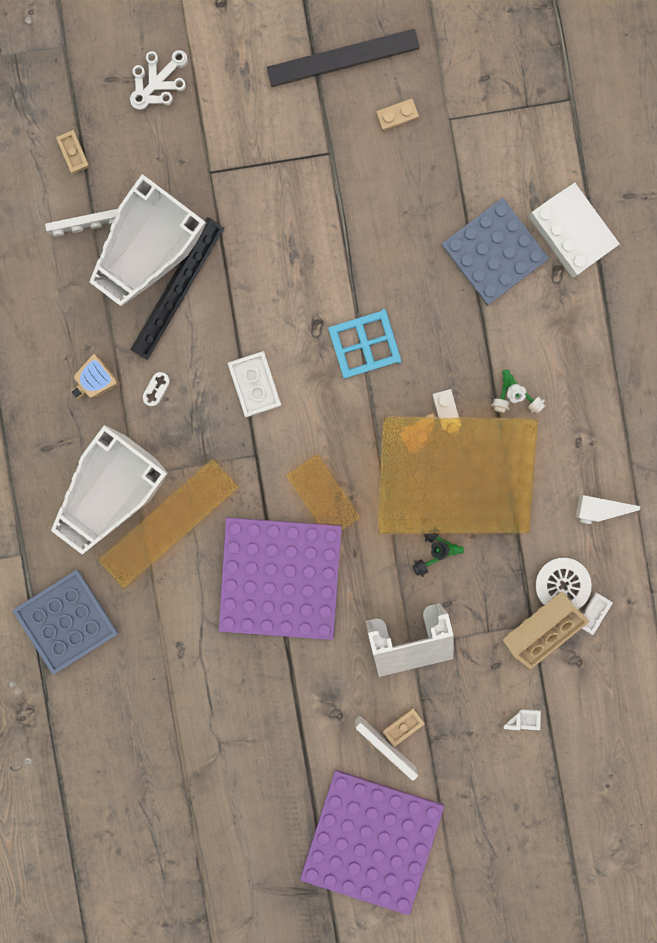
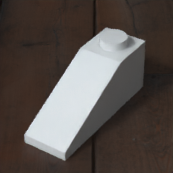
[575,495,640,524]

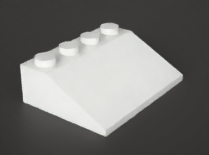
[528,183,620,278]

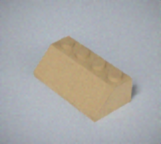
[503,591,590,669]

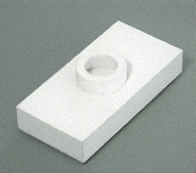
[582,592,613,635]

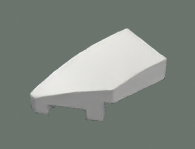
[504,709,541,730]

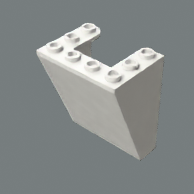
[365,603,453,677]

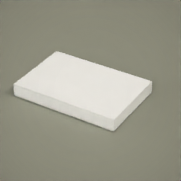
[228,351,282,418]

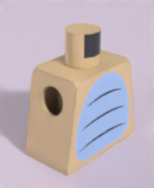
[71,354,120,399]

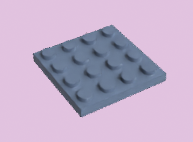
[441,198,549,306]
[12,569,119,675]

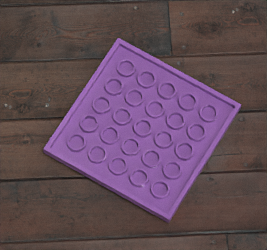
[219,517,342,640]
[300,769,444,915]

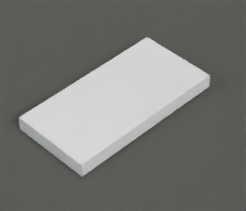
[355,715,418,781]

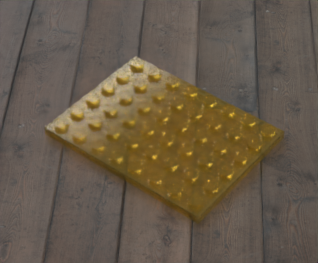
[378,417,538,534]

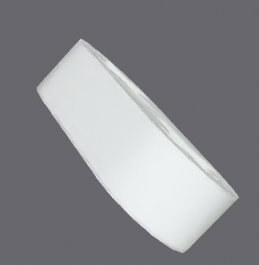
[143,372,170,406]

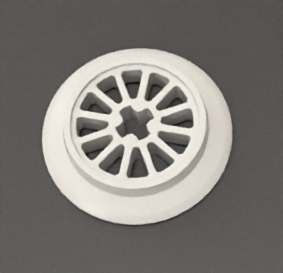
[536,558,592,608]

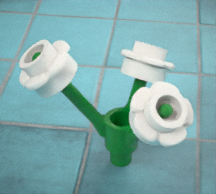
[491,369,545,414]

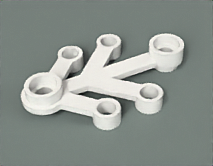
[130,50,188,110]

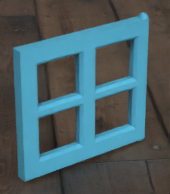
[328,309,402,379]

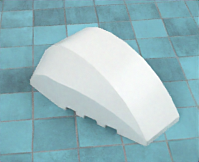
[90,174,206,306]
[51,425,168,554]

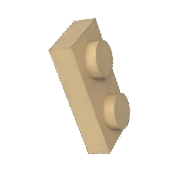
[376,99,419,131]
[56,130,90,174]
[382,707,425,747]

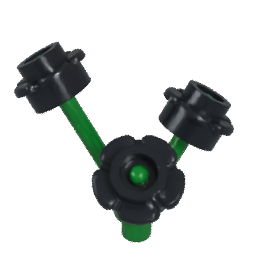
[412,525,464,577]

